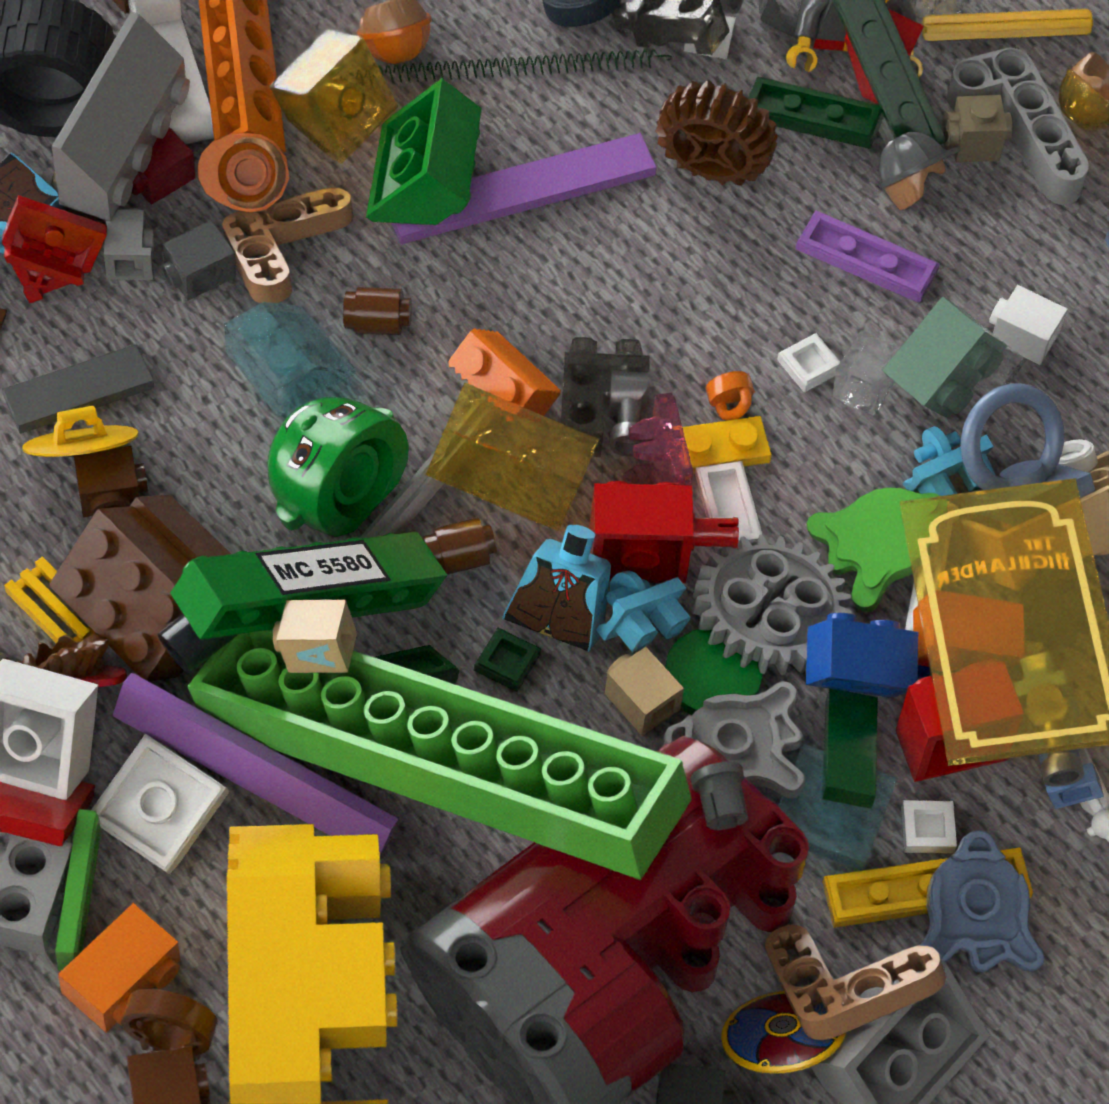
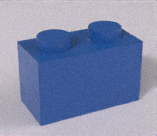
[806,613,919,697]

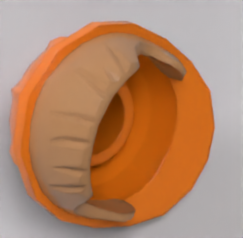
[357,0,432,64]
[197,133,290,213]

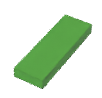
[55,809,101,971]

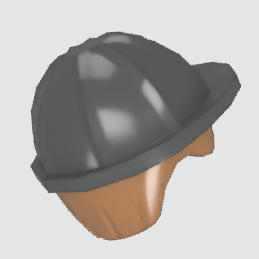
[878,132,961,210]

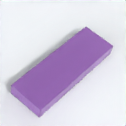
[796,210,940,303]

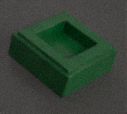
[474,627,541,692]

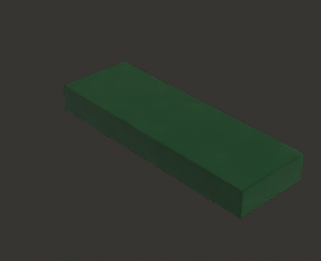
[748,76,884,149]
[822,689,878,809]

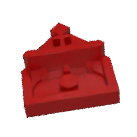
[2,195,107,303]

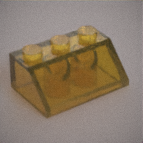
[425,382,599,531]

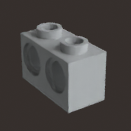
[0,834,73,956]

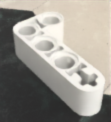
[129,0,214,144]

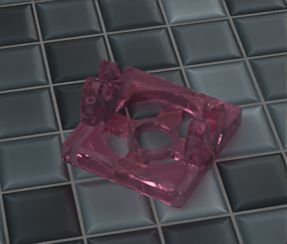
[623,393,694,485]

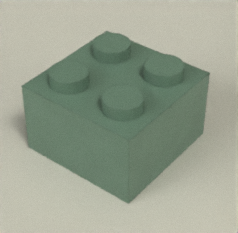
[882,296,1007,418]

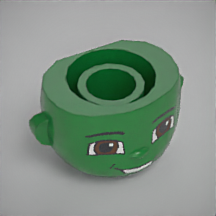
[267,397,409,537]

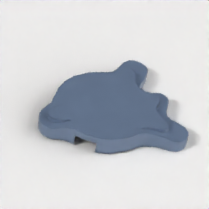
[919,830,1045,973]

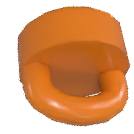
[705,371,755,421]

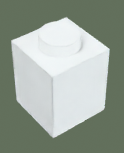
[989,285,1067,365]

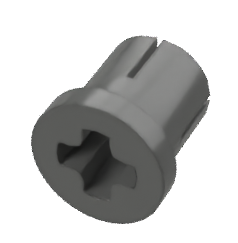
[690,762,749,830]

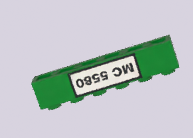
[170,532,447,640]

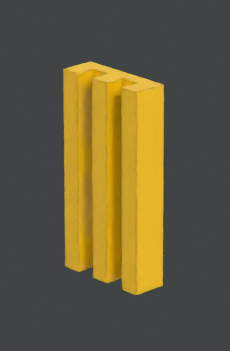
[4,556,97,643]

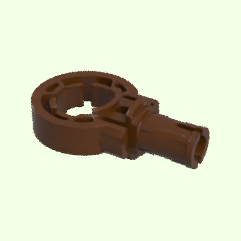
[121,989,218,1062]

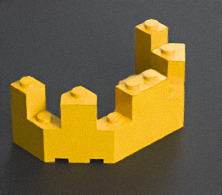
[227,824,397,1104]

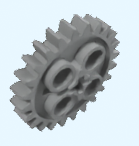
[692,534,852,675]

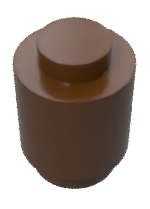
[343,287,412,335]
[422,517,497,575]

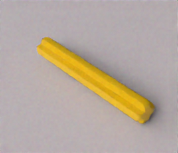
[921,9,1093,41]

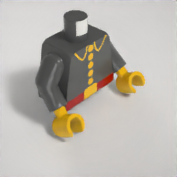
[786,0,923,78]

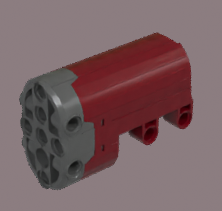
[400,736,809,1104]

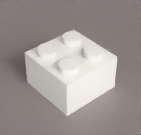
[0,658,98,800]

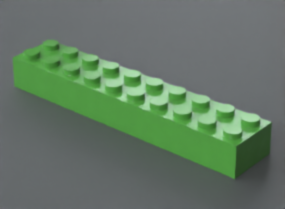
[188,629,691,880]

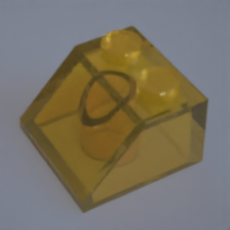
[269,29,398,164]

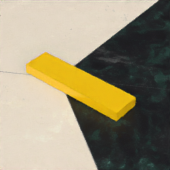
[822,847,1033,928]

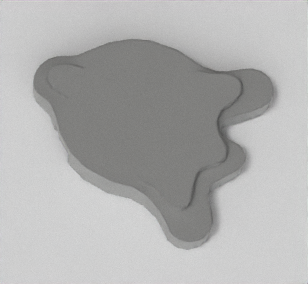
[664,681,805,798]

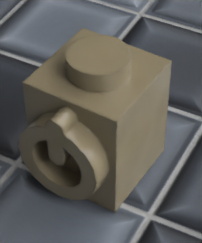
[942,95,1012,162]

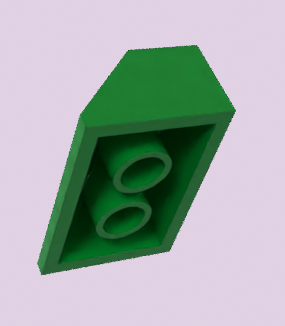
[366,78,482,225]

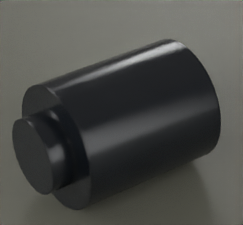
[157,614,237,674]

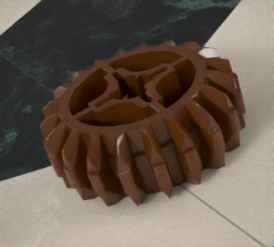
[655,80,778,186]

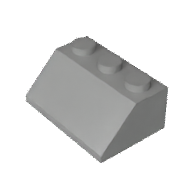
[811,950,990,1104]

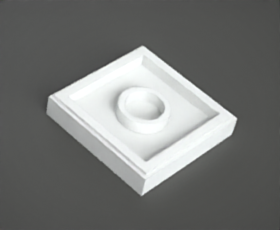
[91,734,230,875]

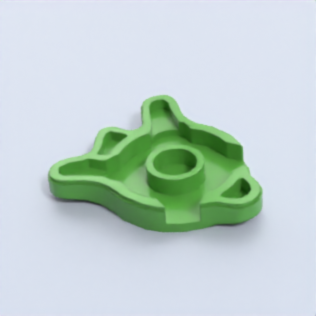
[807,487,948,612]

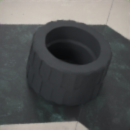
[0,0,116,137]

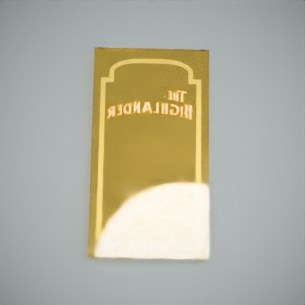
[900,478,1109,766]

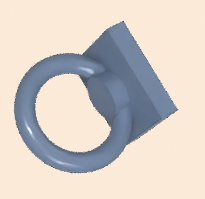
[961,383,1095,529]

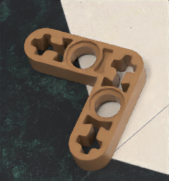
[222,188,353,304]
[765,925,946,1040]

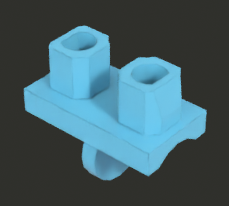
[902,426,995,504]
[596,570,691,653]

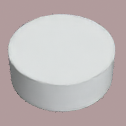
[1058,439,1098,472]

